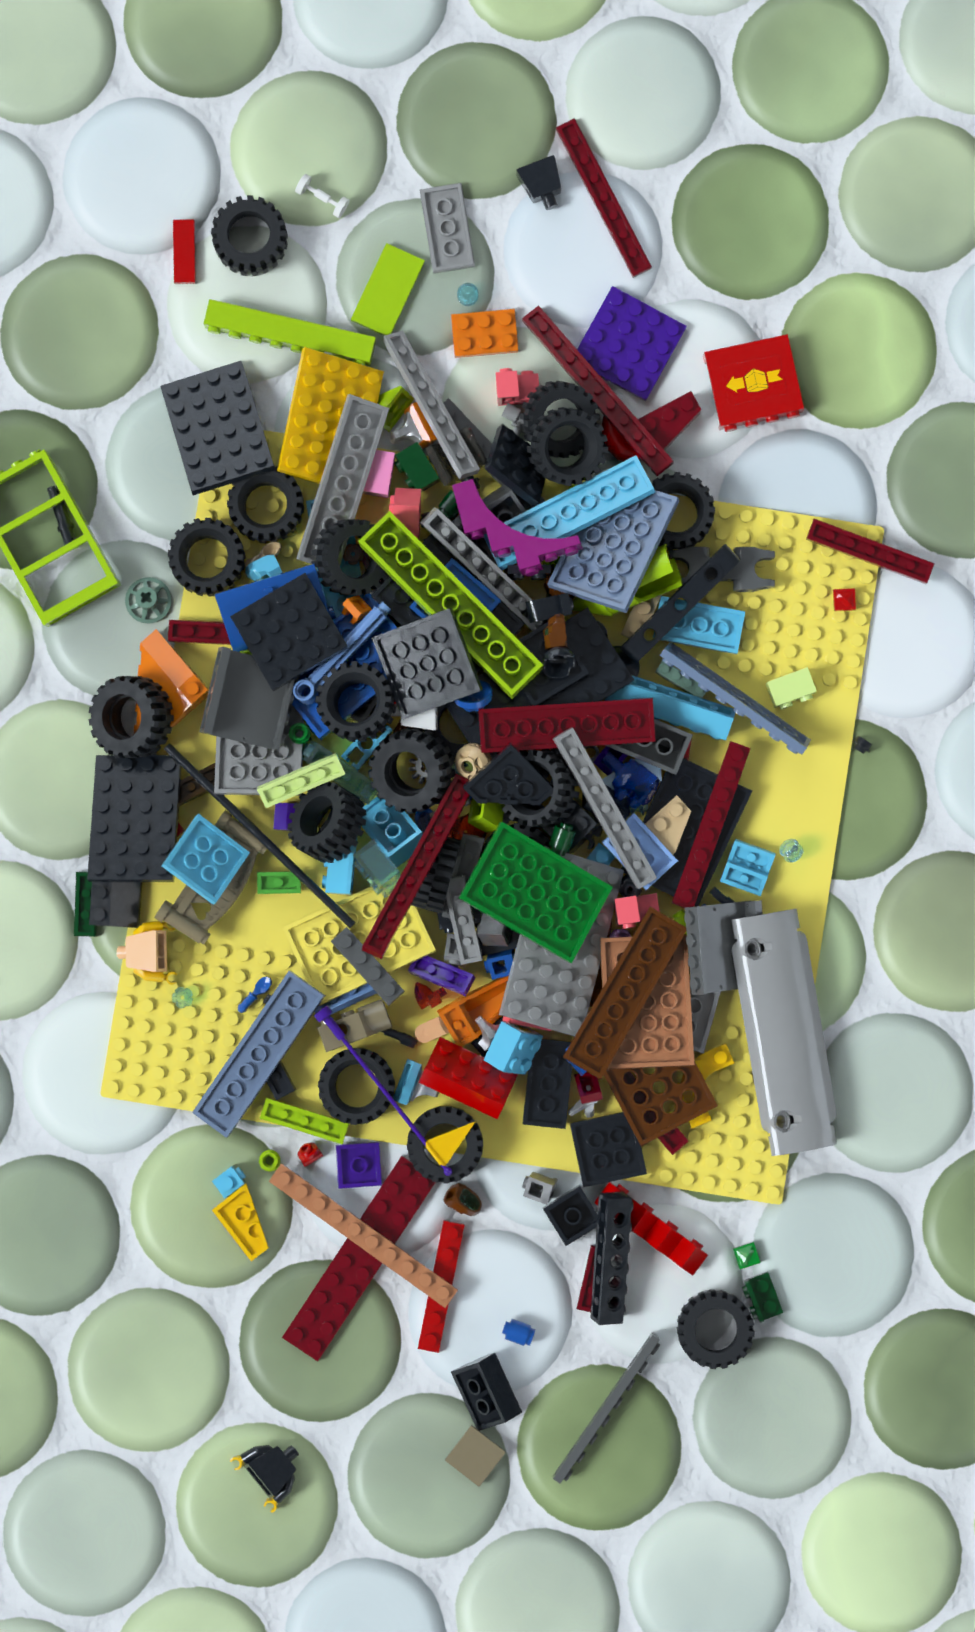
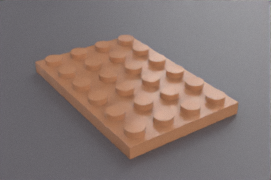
[600,935,695,1069]

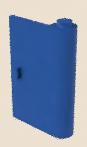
[215,564,336,652]

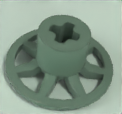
[125,577,172,624]

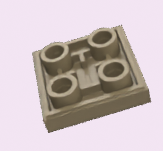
[445,1425,506,1487]

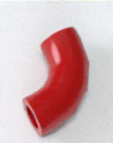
[602,416,639,462]

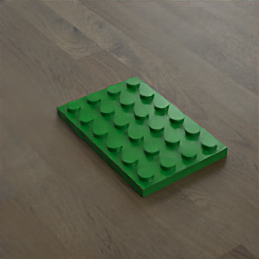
[458,822,613,963]

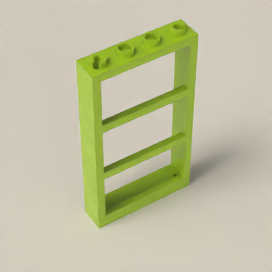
[0,449,121,627]

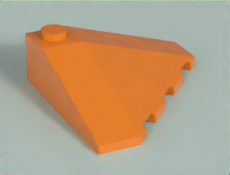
[134,629,209,734]

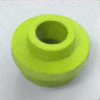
[259,1150,281,1172]

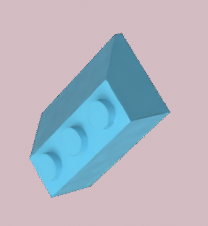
[322,839,357,895]

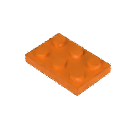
[451,309,518,358]

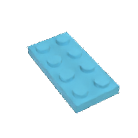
[653,596,745,654]

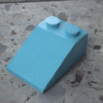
[362,797,423,869]

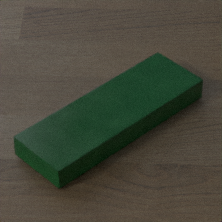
[74,872,97,937]

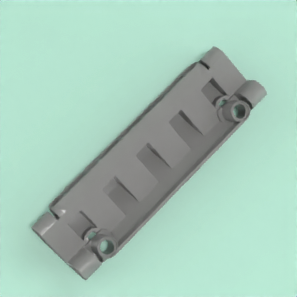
[731,909,837,1156]

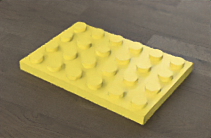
[283,873,436,1006]

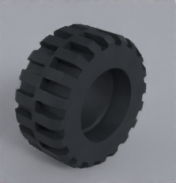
[88,676,174,758]
[368,727,455,814]

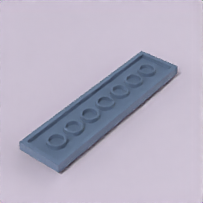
[660,642,811,755]
[192,971,326,1138]

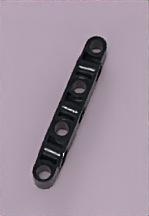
[620,544,741,664]

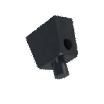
[516,155,561,210]

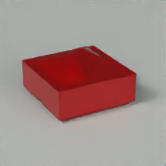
[833,588,856,611]

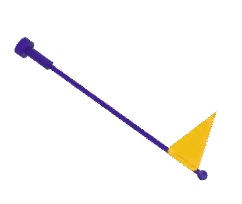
[314,1005,476,1176]

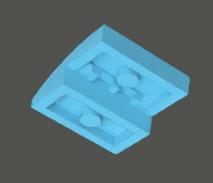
[720,839,776,896]

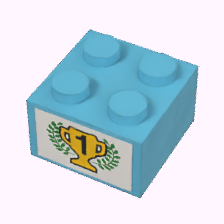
[484,1021,543,1075]

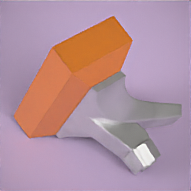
[389,402,437,449]

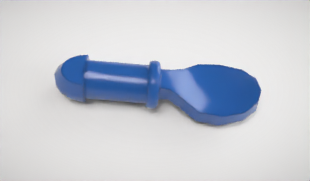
[237,977,272,1013]

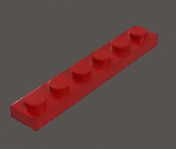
[417,1220,465,1353]

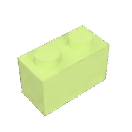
[766,667,817,710]

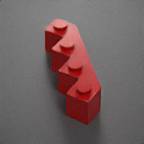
[594,1182,708,1276]

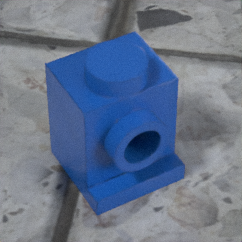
[484,949,515,980]

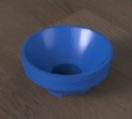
[455,680,493,712]

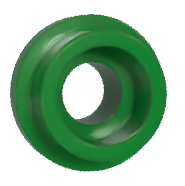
[289,723,311,744]

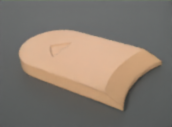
[415,1016,449,1043]

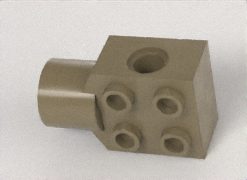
[317,999,392,1052]

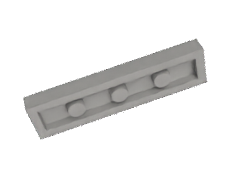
[446,875,483,965]

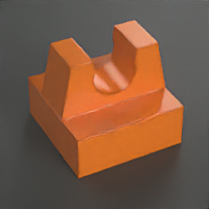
[342,595,372,624]

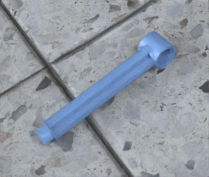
[293,602,392,705]

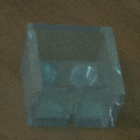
[353,839,401,898]

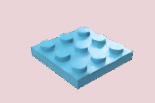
[162,814,250,905]

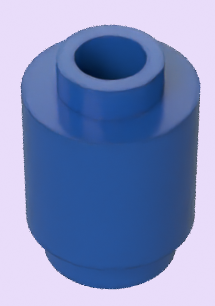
[502,1319,536,1346]

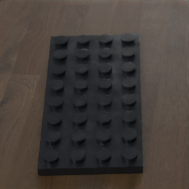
[444,607,634,759]

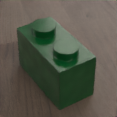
[394,442,440,492]

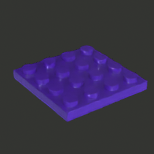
[577,286,687,401]

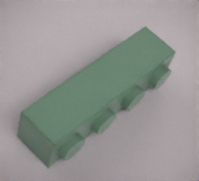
[655,661,706,698]

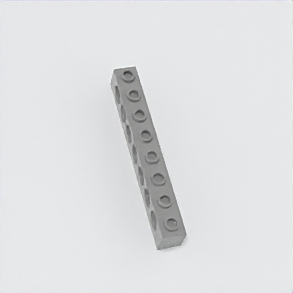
[420,507,548,631]

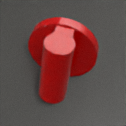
[298,1143,323,1167]

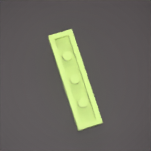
[257,753,345,808]

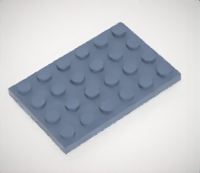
[547,490,679,613]

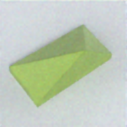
[377,386,414,432]

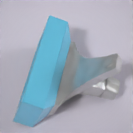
[393,1059,439,1105]

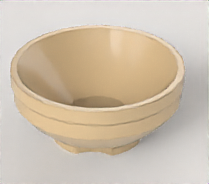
[455,743,492,780]

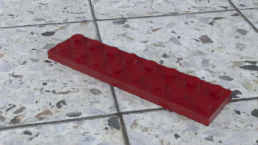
[478,698,656,753]

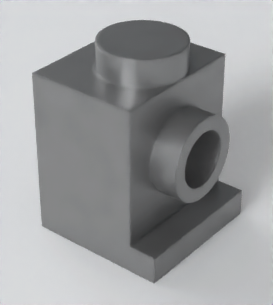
[522,1172,558,1205]

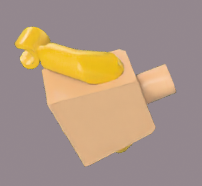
[117,921,178,985]

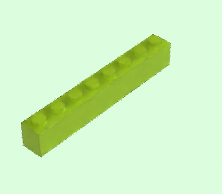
[203,299,376,366]

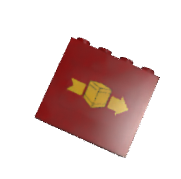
[703,334,804,432]

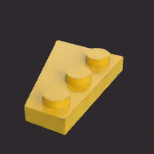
[212,1183,269,1262]

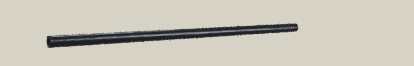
[164,743,356,928]

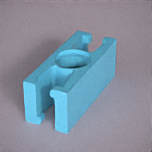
[341,725,393,771]

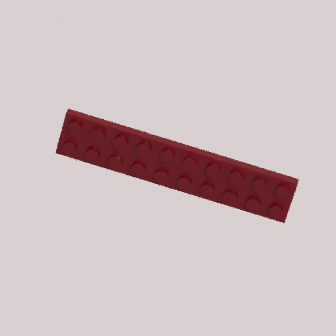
[282,1156,436,1362]

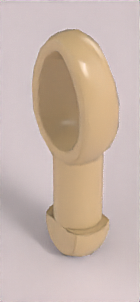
[245,542,282,568]

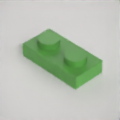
[257,872,301,894]

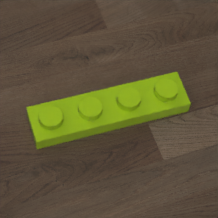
[260,1098,349,1144]

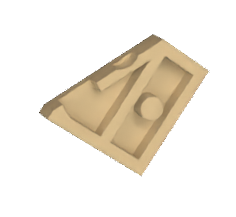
[645,795,691,855]

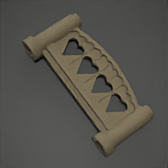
[154,810,267,945]

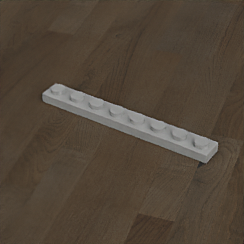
[382,330,480,479]
[552,728,657,889]

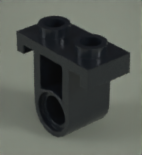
[525,593,574,623]

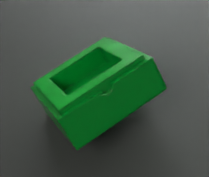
[733,1242,761,1269]

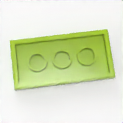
[351,243,425,336]

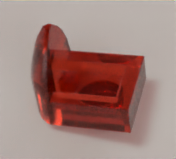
[414,982,447,1010]

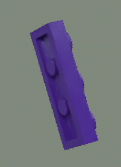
[408,956,475,996]

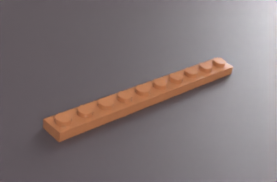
[269,1163,458,1308]

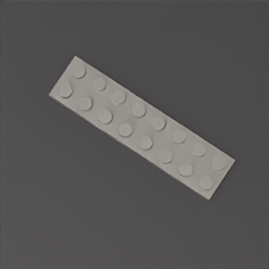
[296,394,389,567]

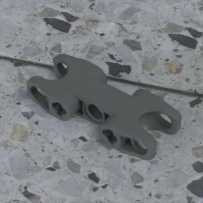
[668,547,775,592]

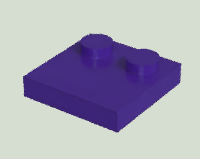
[335,1142,382,1189]

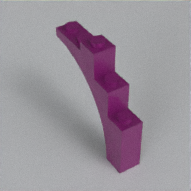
[452,479,583,576]

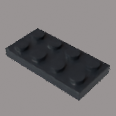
[522,1039,572,1129]

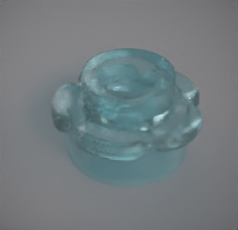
[172,987,193,1008]

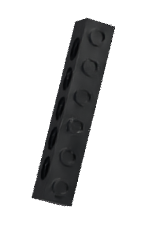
[590,1192,634,1325]

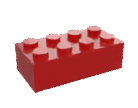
[418,1037,518,1119]

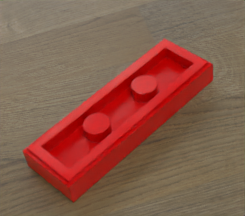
[173,219,196,284]

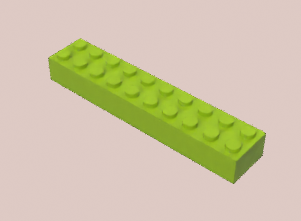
[358,511,543,699]

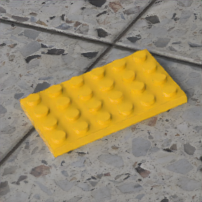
[277,347,384,484]

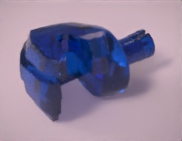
[601,751,660,809]

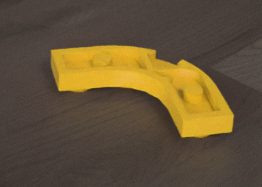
[680,1043,734,1128]

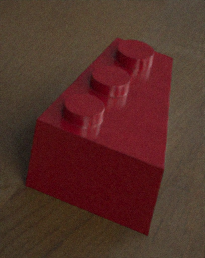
[638,391,701,450]

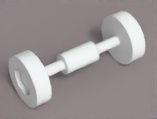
[295,174,350,218]

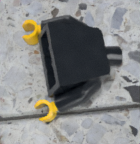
[230,1445,299,1513]

